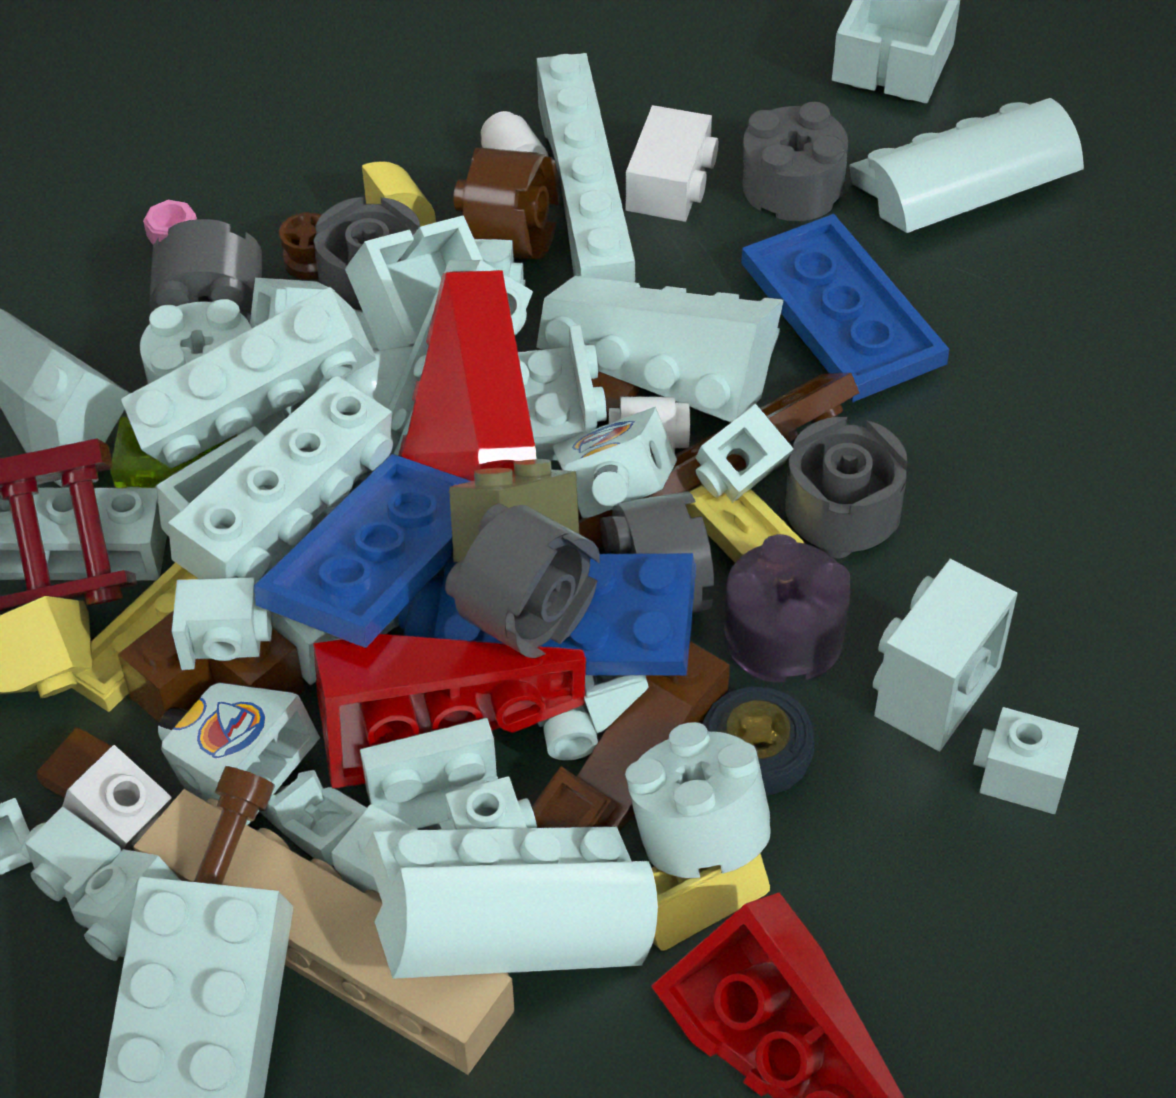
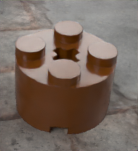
[454,148,560,259]

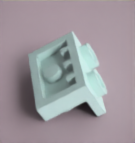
[518,325,607,452]
[360,718,498,830]

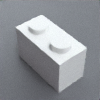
[626,105,719,222]

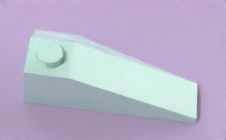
[0,309,131,488]

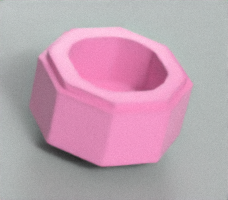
[143,200,197,245]

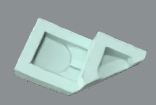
[260,770,367,866]

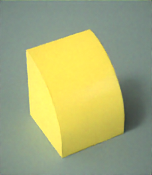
[362,162,436,227]

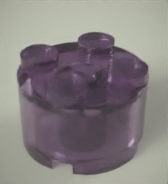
[724,534,851,683]

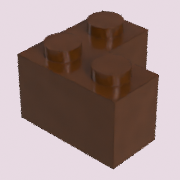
[118,611,305,722]

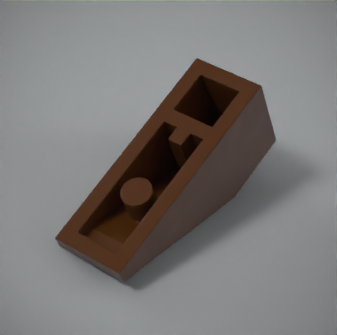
[577,642,730,832]

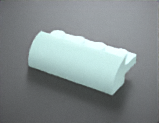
[849,98,1084,233]
[365,827,658,979]

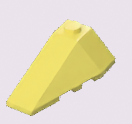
[0,596,92,698]

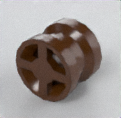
[279,212,321,280]

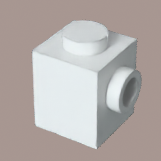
[62,745,172,851]

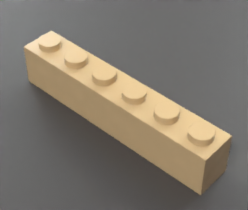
[133,789,515,1075]

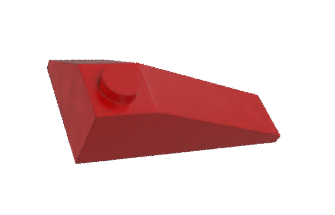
[398,270,536,481]
[313,634,586,789]
[651,892,904,1098]

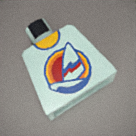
[553,406,677,518]
[158,683,320,825]

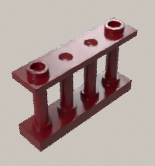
[0,438,137,615]

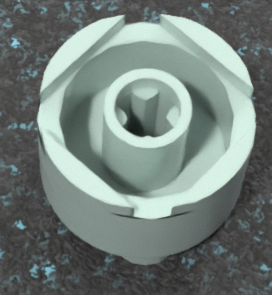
[140,299,252,384]
[625,722,771,878]

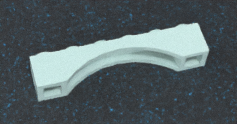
[537,53,635,283]

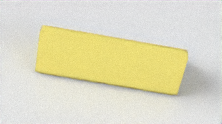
[652,854,770,951]

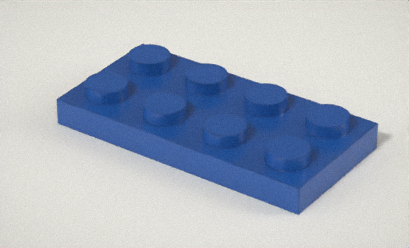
[741,214,949,402]
[254,454,471,648]
[434,553,696,676]

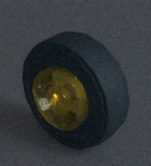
[702,687,814,796]

